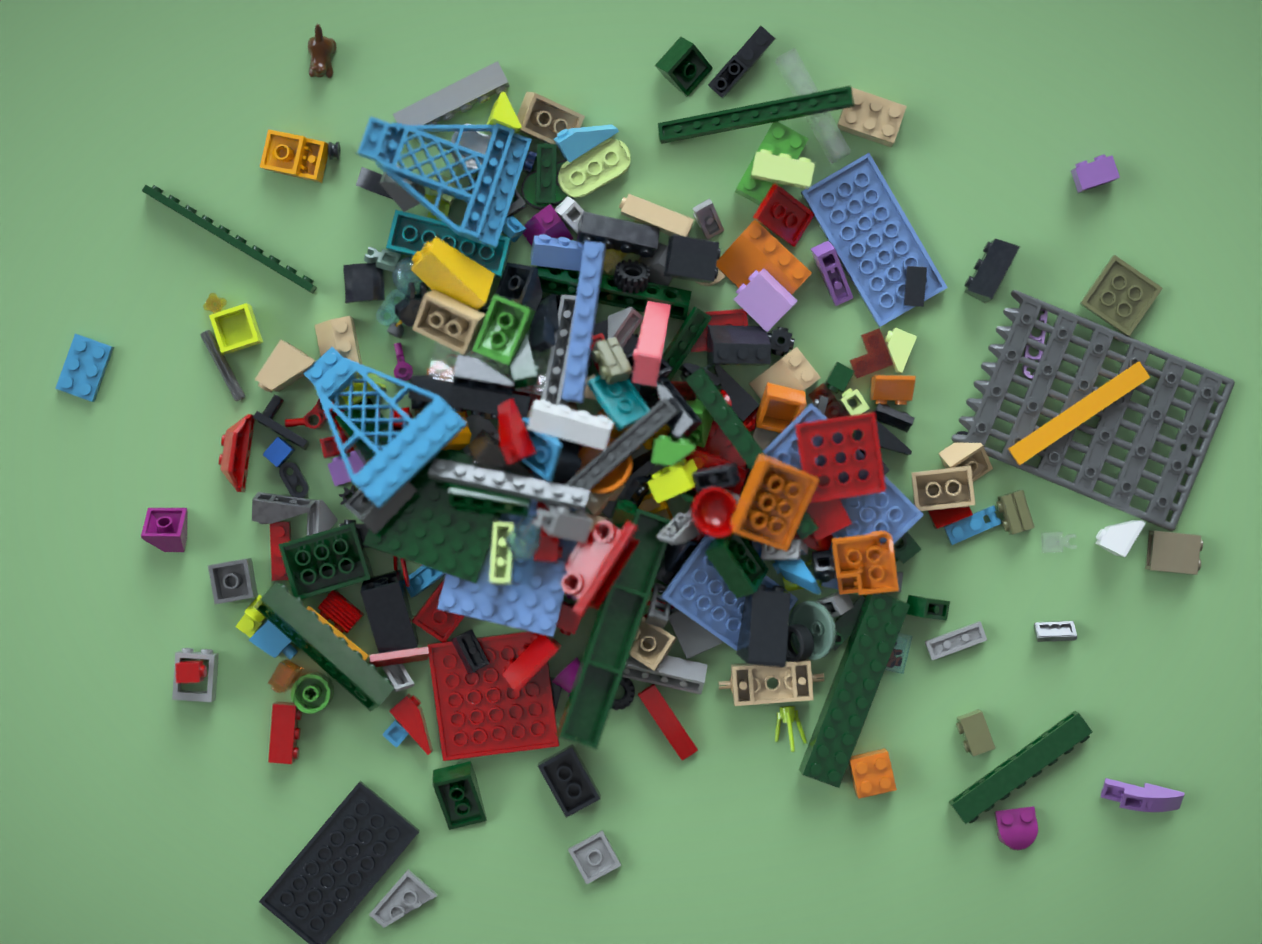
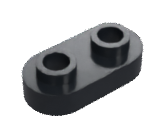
[279,462,309,498]

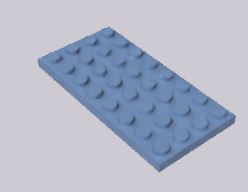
[801,153,948,327]
[763,403,924,544]

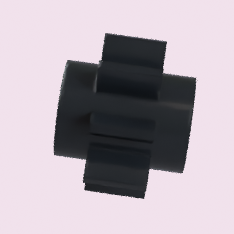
[339,485,357,505]

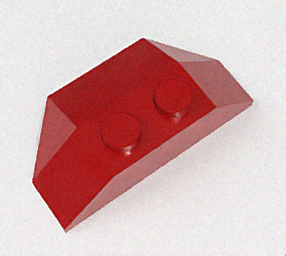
[218,414,255,492]

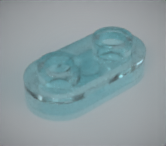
[376,290,405,326]

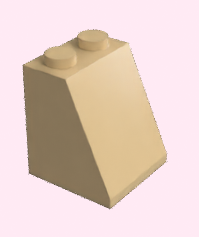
[255,340,316,393]

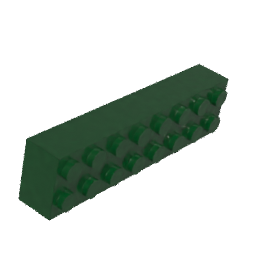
[254,582,395,712]

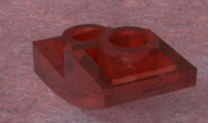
[808,383,849,419]

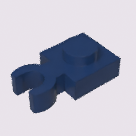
[522,151,537,174]

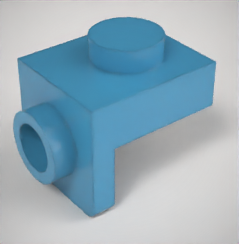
[502,215,526,242]

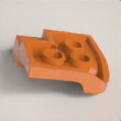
[832,531,899,595]

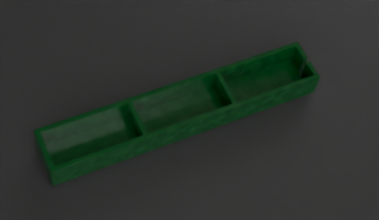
[556,508,672,750]

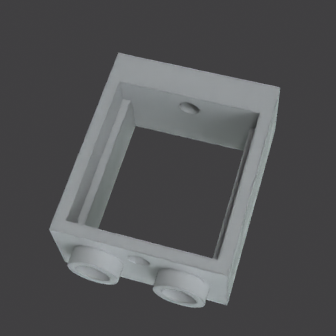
[172,648,219,702]

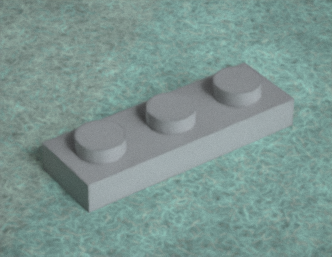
[924,621,987,660]

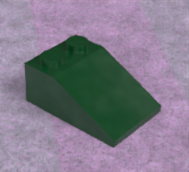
[335,398,396,466]
[432,761,487,830]

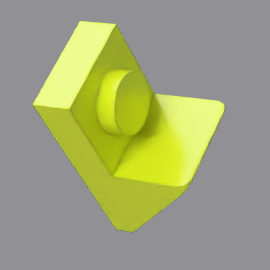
[235,595,266,638]

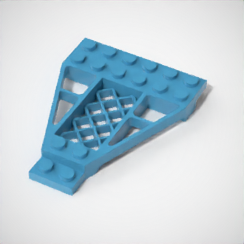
[357,116,532,249]
[303,347,467,509]

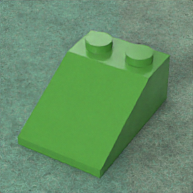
[472,295,536,365]

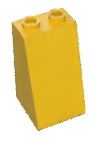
[411,237,495,310]

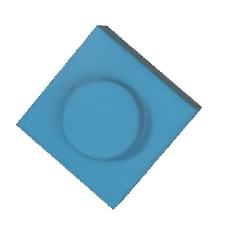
[382,720,409,748]

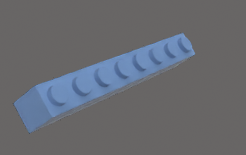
[562,241,606,404]

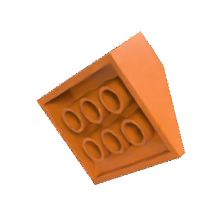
[716,220,812,295]
[731,453,819,551]

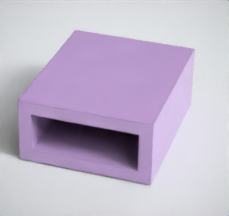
[733,268,797,332]

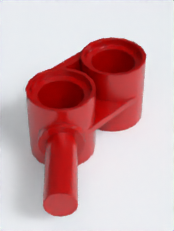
[285,398,335,429]

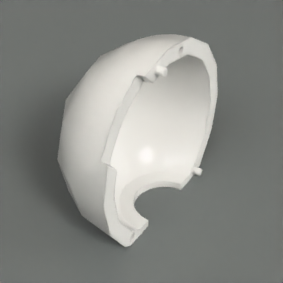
[451,124,491,173]

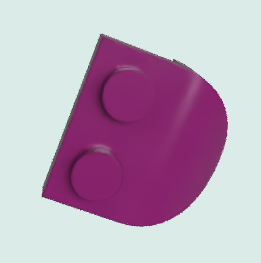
[995,806,1038,851]

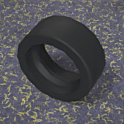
[786,624,814,662]

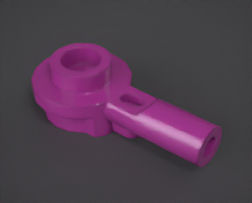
[394,342,413,382]

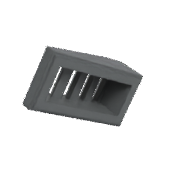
[646,583,671,628]

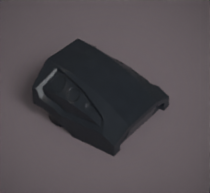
[343,262,385,304]

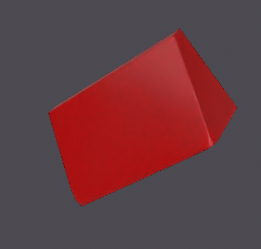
[928,506,973,529]

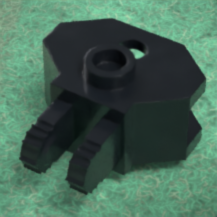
[394,282,427,327]

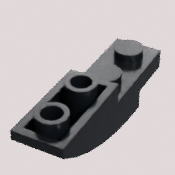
[708,26,776,98]

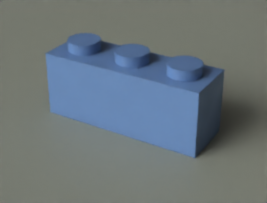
[530,235,584,271]

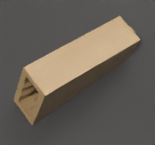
[619,194,694,237]

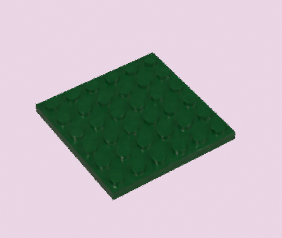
[363,449,517,584]

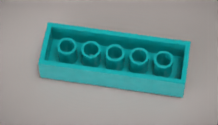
[386,210,512,278]

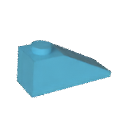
[554,125,619,163]

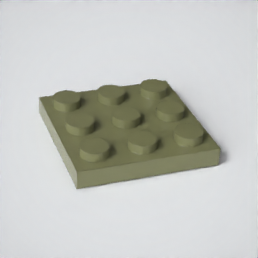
[1080,255,1163,336]

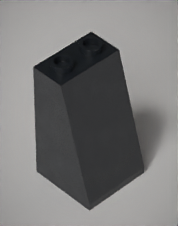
[360,570,418,653]
[736,584,790,668]

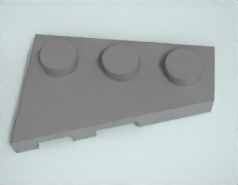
[369,869,438,928]

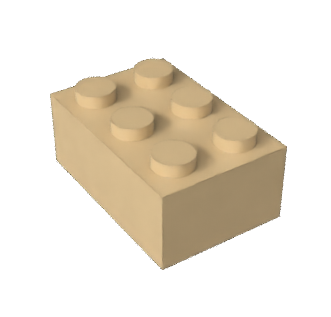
[836,88,907,147]
[412,289,486,355]

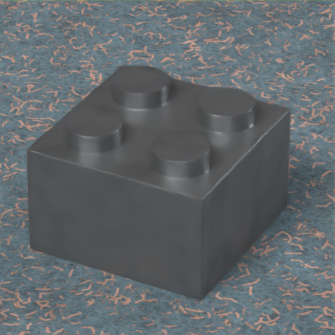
[208,558,258,604]

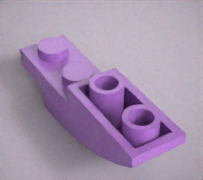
[1100,778,1184,812]

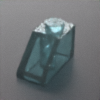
[505,515,541,560]

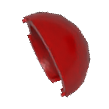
[691,487,737,538]

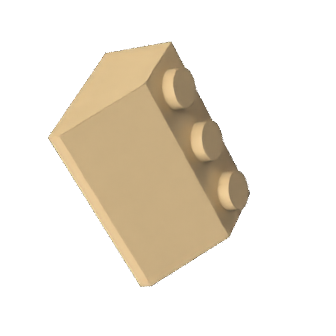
[315,316,362,376]
[911,466,975,511]
[629,616,677,671]

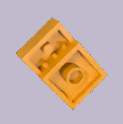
[260,129,329,183]

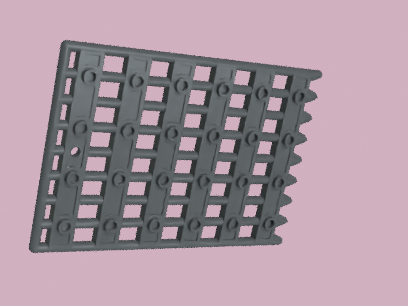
[951,290,1235,531]

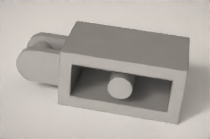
[534,505,593,543]

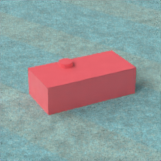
[632,301,671,387]

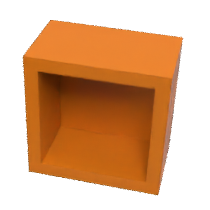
[756,382,806,433]
[849,748,897,799]

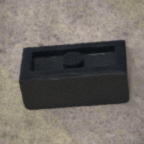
[451,629,490,674]

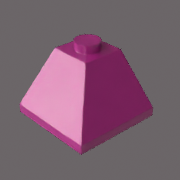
[523,204,574,246]
[141,508,188,552]

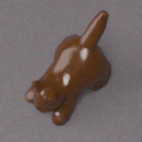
[308,24,337,78]

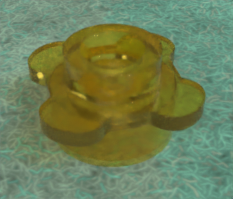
[203,293,227,314]

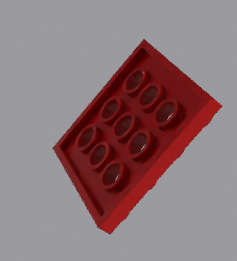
[795,412,886,503]

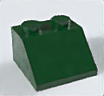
[655,37,713,97]

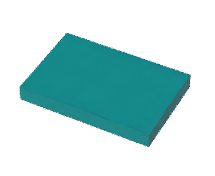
[587,375,650,431]

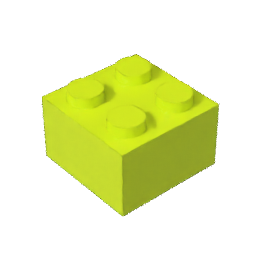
[209,303,263,354]
[647,459,697,504]

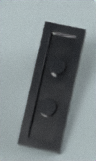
[253,394,309,450]

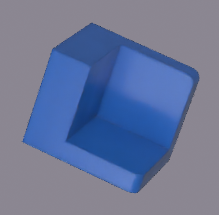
[263,437,296,467]

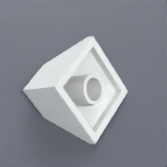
[1095,520,1145,557]

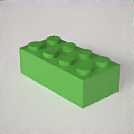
[735,122,809,206]

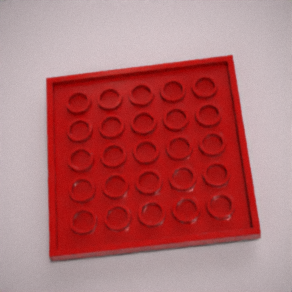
[427,631,560,761]

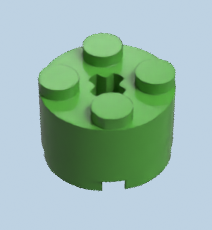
[291,672,334,714]

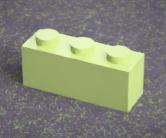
[751,150,815,190]
[489,522,516,586]

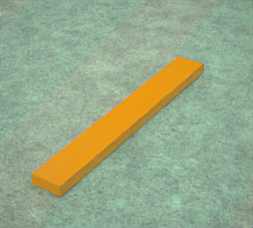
[1008,361,1150,465]

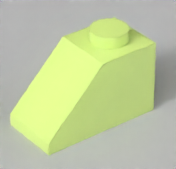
[884,328,917,374]

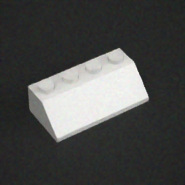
[527,400,613,450]

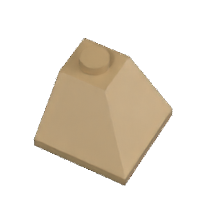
[938,443,993,482]

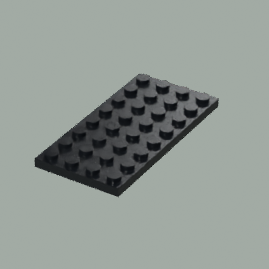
[259,781,420,944]

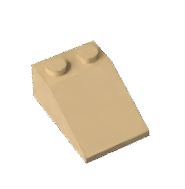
[517,92,585,148]
[749,347,821,399]

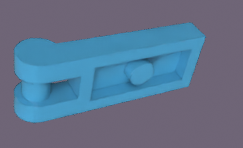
[943,505,1002,545]

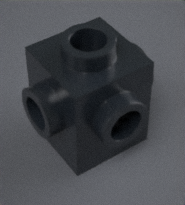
[767,327,795,356]

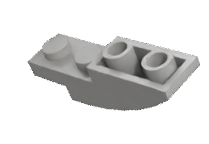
[657,509,701,544]

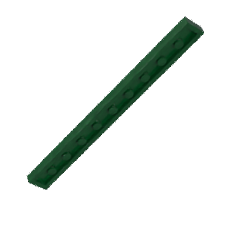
[658,85,855,144]
[142,184,317,294]
[685,367,819,540]

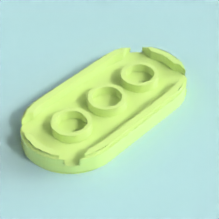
[558,138,631,198]

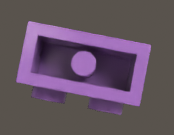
[1071,154,1120,193]

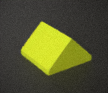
[486,92,522,133]

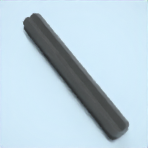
[201,330,245,401]

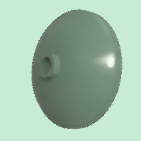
[789,601,836,660]

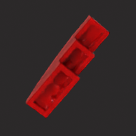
[638,684,698,761]

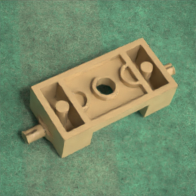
[718,659,824,706]

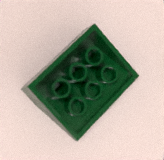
[278,522,374,600]

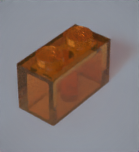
[268,659,303,693]

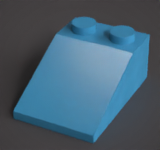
[522,417,561,482]

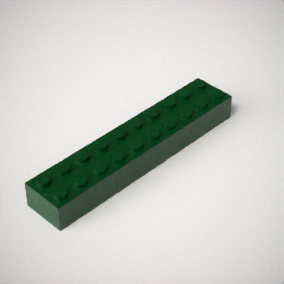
[799,593,910,788]

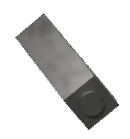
[252,492,315,524]

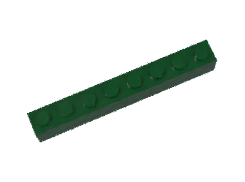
[949,711,1093,824]

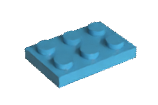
[55,334,114,402]

